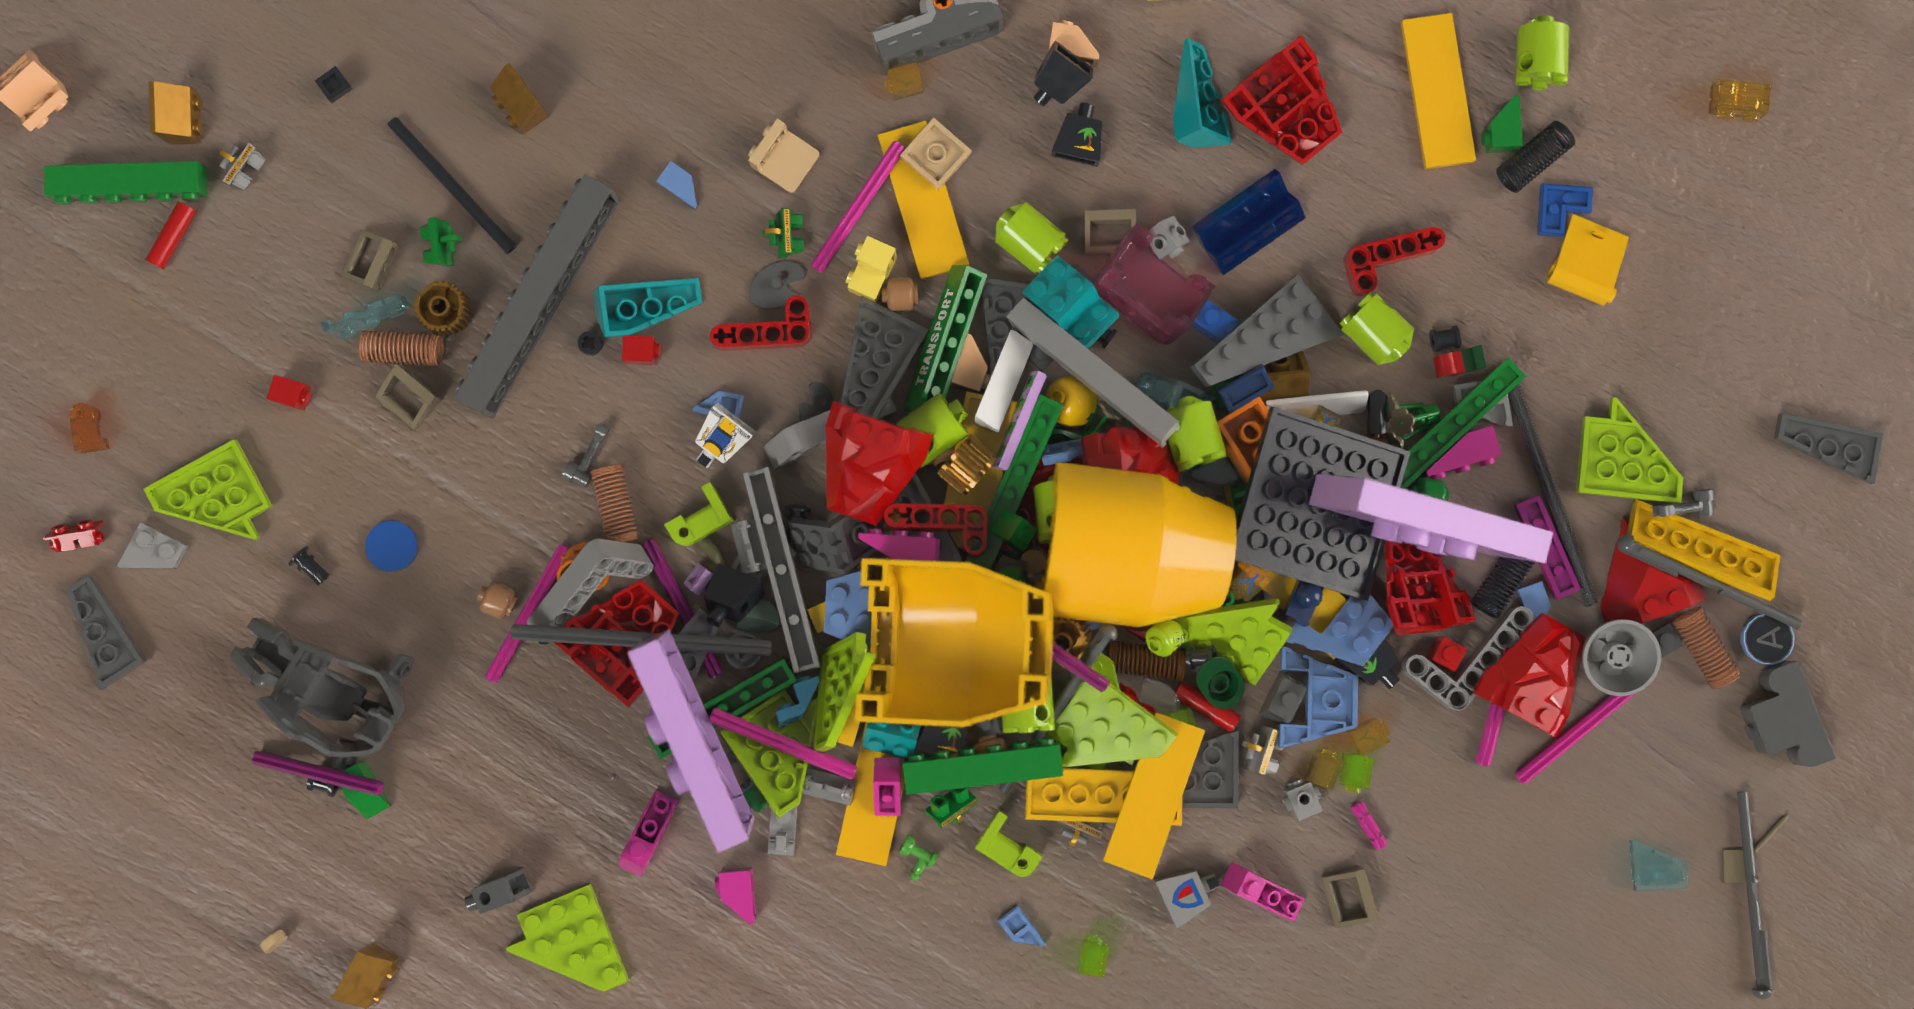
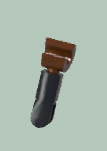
[1367,390,1388,444]

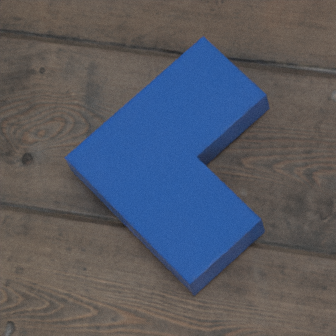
[1537,183,1593,237]

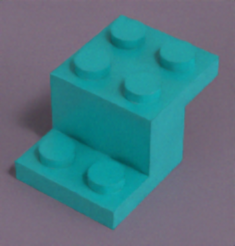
[1022,255,1120,349]

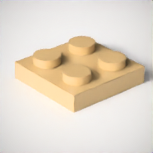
[900,118,972,191]

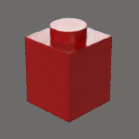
[622,335,661,365]
[266,375,312,411]
[1426,636,1467,672]

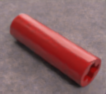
[145,201,197,269]
[1172,680,1241,732]

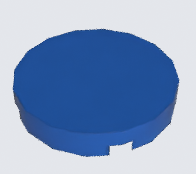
[365,521,418,571]

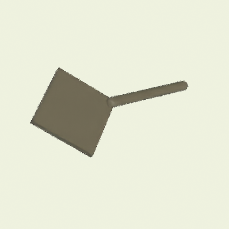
[1722,815,1788,883]

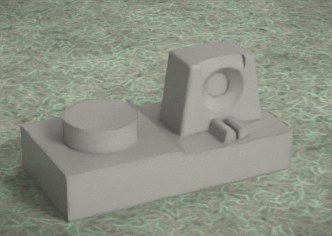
[767,806,798,856]

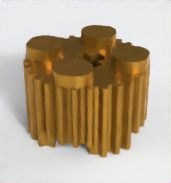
[413,280,472,336]
[937,434,998,495]
[1052,617,1093,669]

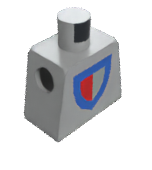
[1153,868,1220,928]

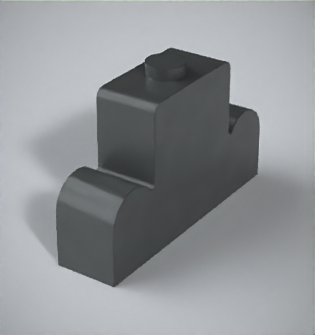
[1740,660,1836,767]

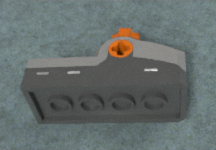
[872,0,1004,75]

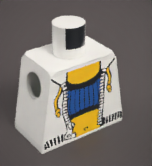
[695,403,756,468]

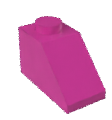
[873,757,901,816]
[715,868,756,924]

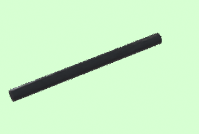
[388,117,516,254]

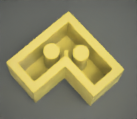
[845,236,897,303]

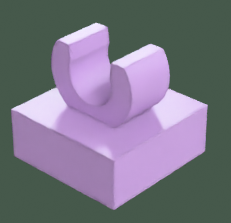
[683,563,713,595]

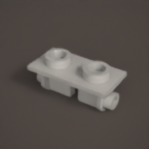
[731,519,767,574]
[802,768,857,806]

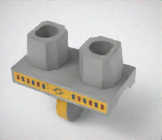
[218,143,266,190]
[1242,725,1284,775]
[1059,821,1103,848]

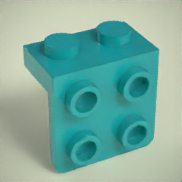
[862,722,921,759]

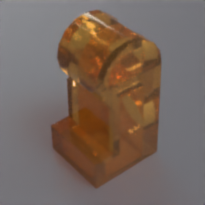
[70,403,110,454]

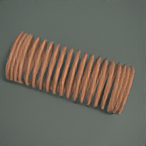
[359,330,444,366]
[590,464,639,543]
[1672,607,1742,689]

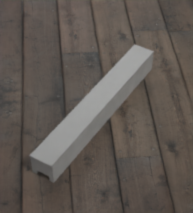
[1006,298,1180,448]
[743,467,821,673]

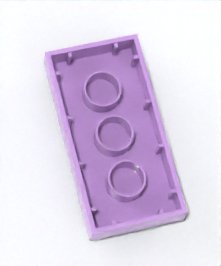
[1309,474,1553,563]
[628,629,755,853]

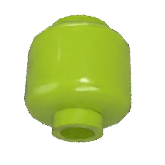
[1145,620,1184,657]

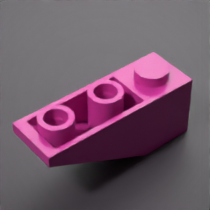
[1421,426,1502,479]
[858,529,941,562]
[619,790,679,877]
[1220,862,1305,922]

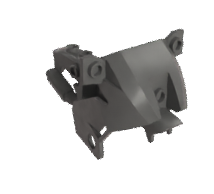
[230,618,415,769]

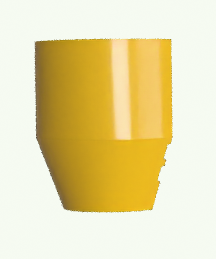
[1034,462,1237,627]
[855,559,1053,727]

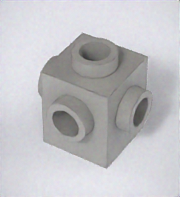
[1144,216,1190,260]
[1282,778,1323,821]

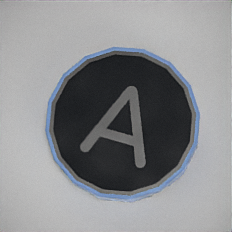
[1740,614,1794,665]

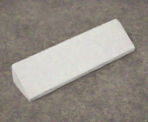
[974,330,1034,432]
[1264,390,1368,418]

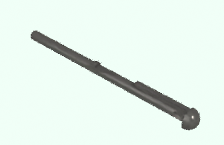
[1617,534,1802,629]
[999,624,1118,794]
[1737,792,1773,999]

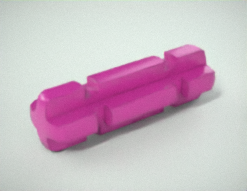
[1350,801,1387,850]

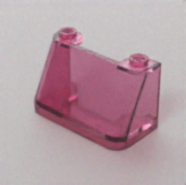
[1091,223,1216,345]

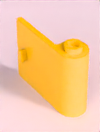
[1545,214,1629,306]

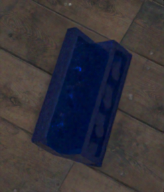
[1192,169,1306,275]

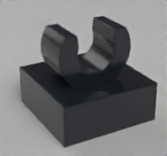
[315,66,353,103]

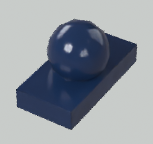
[1216,364,1275,413]
[1282,580,1324,627]

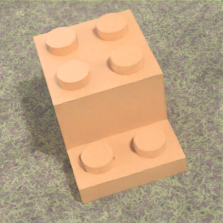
[0,49,68,132]

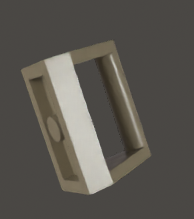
[1083,209,1136,255]
[341,230,400,292]
[376,364,442,430]
[1321,866,1379,928]

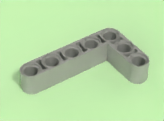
[764,397,898,470]
[527,539,654,646]
[1400,607,1534,711]

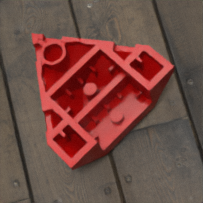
[1600,518,1706,623]

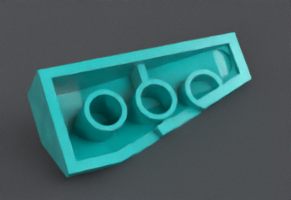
[1173,38,1232,148]
[593,278,702,338]

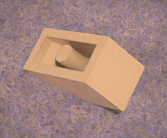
[1049,20,1100,66]
[951,334,991,394]

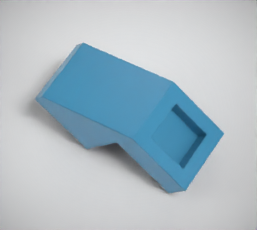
[774,676,820,727]

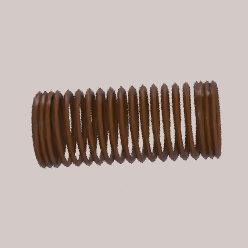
[1107,640,1187,682]

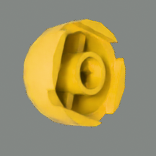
[1045,376,1097,428]

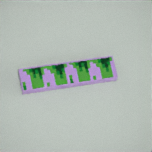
[992,371,1047,471]

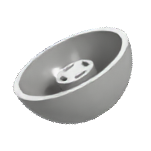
[1582,619,1661,696]

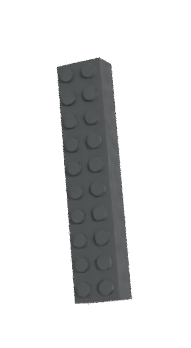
[454,174,620,418]

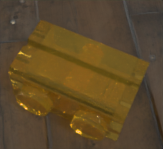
[1709,79,1771,122]

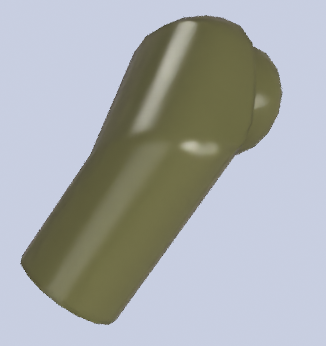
[699,538,726,574]

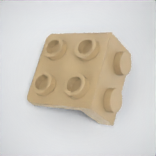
[748,118,820,193]

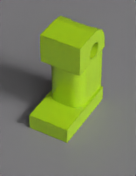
[664,482,734,546]
[975,809,1043,877]

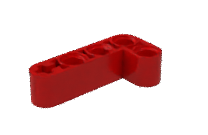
[1344,227,1445,297]
[709,295,811,351]
[884,504,987,558]

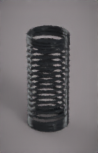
[1496,121,1575,193]
[1470,557,1535,619]

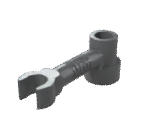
[561,423,610,488]
[1652,489,1715,517]

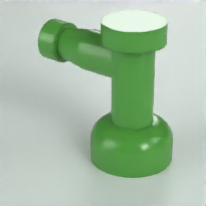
[898,835,939,881]

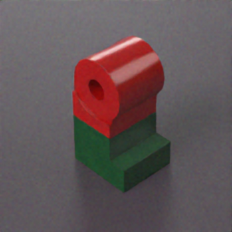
[1432,345,1487,378]

